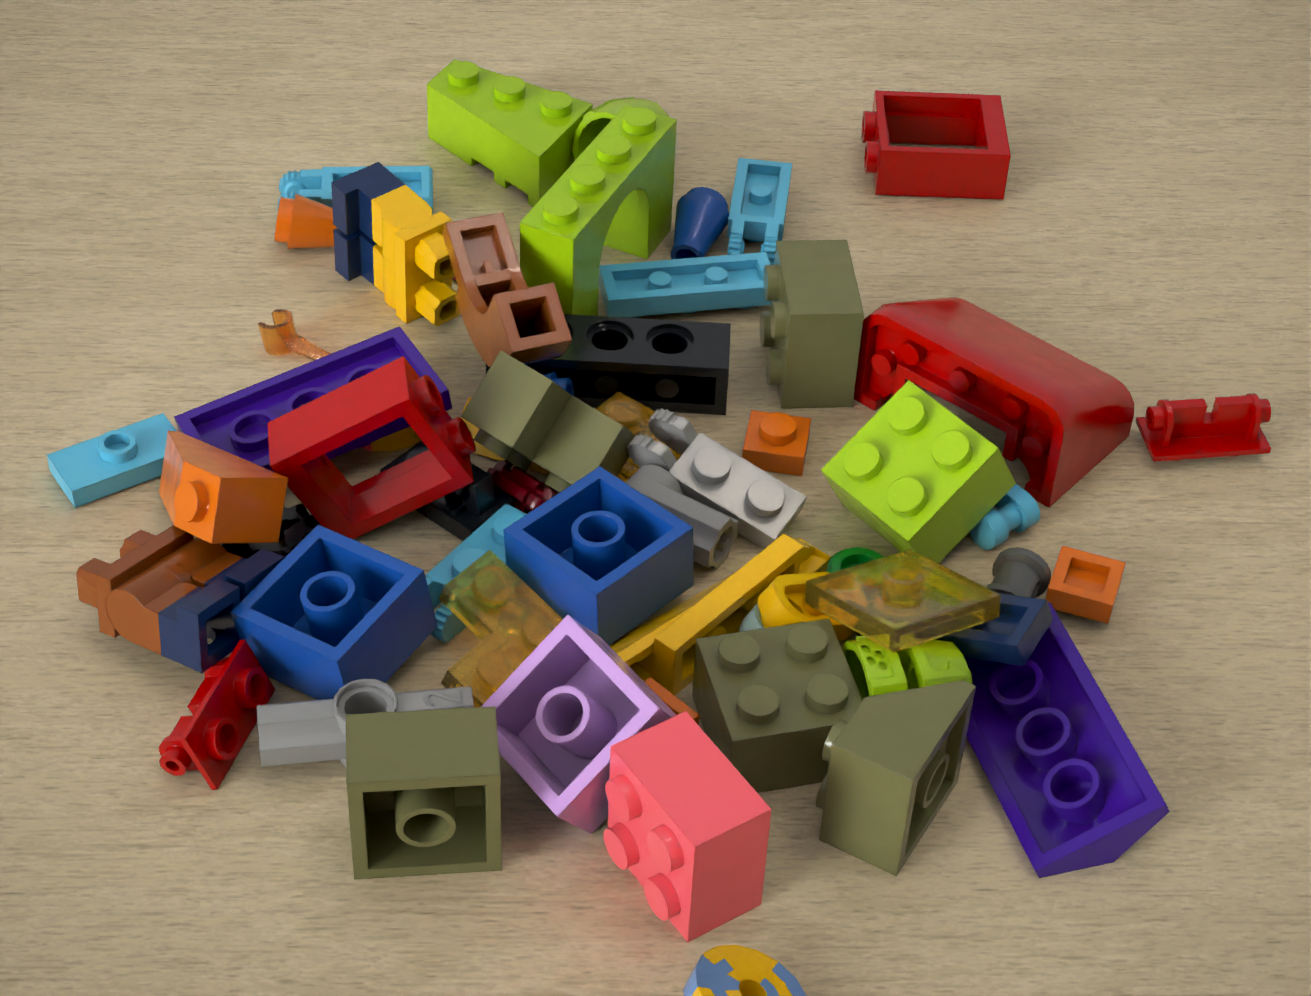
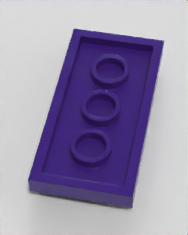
[174,326,453,472]

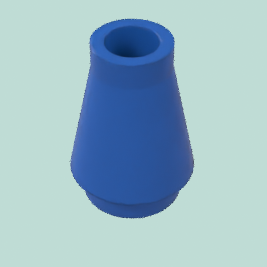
[671,187,729,259]

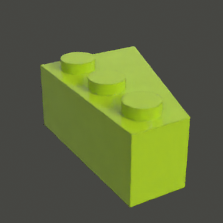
[427,59,593,207]

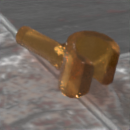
[258,309,331,361]

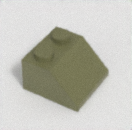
[816,680,976,876]

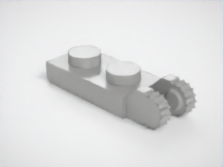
[626,408,807,549]

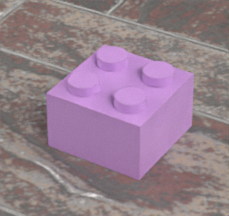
[481,615,676,834]

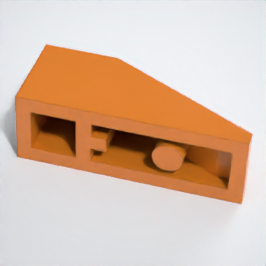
[159,431,288,544]

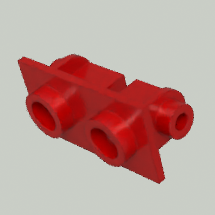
[1136,393,1271,462]
[159,640,275,790]

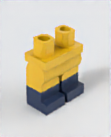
[331,162,461,326]

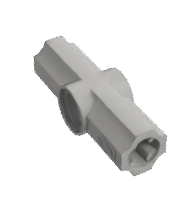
[257,679,474,767]

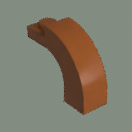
[442,212,572,367]

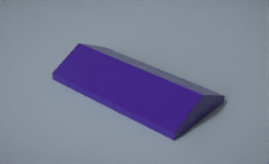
[964,602,1170,878]

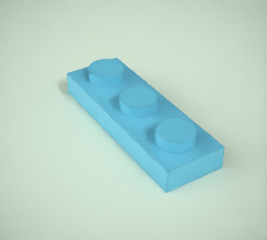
[599,252,771,318]

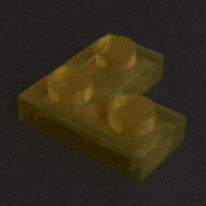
[439,550,563,707]

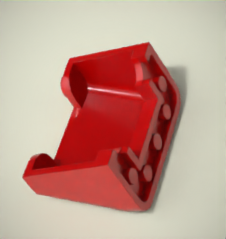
[854,297,1134,508]

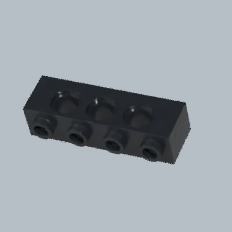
[486,314,731,415]

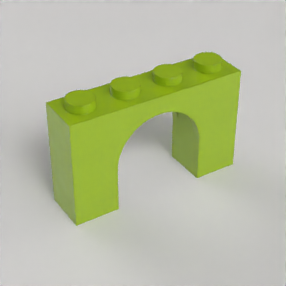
[520,104,677,316]

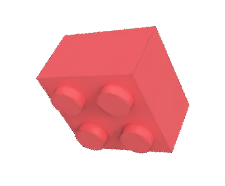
[603,711,772,943]

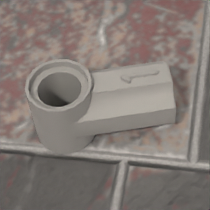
[625,464,739,570]

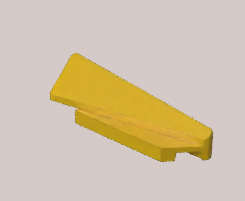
[610,534,831,695]

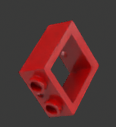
[861,90,1011,200]
[267,356,476,539]

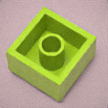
[821,380,1016,574]

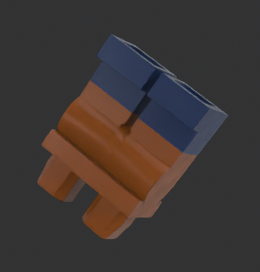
[76,525,285,673]

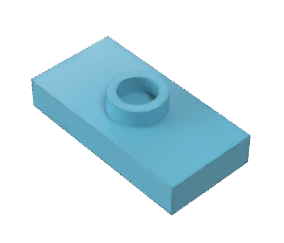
[47,413,177,508]

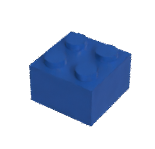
[503,466,694,646]
[231,525,438,700]

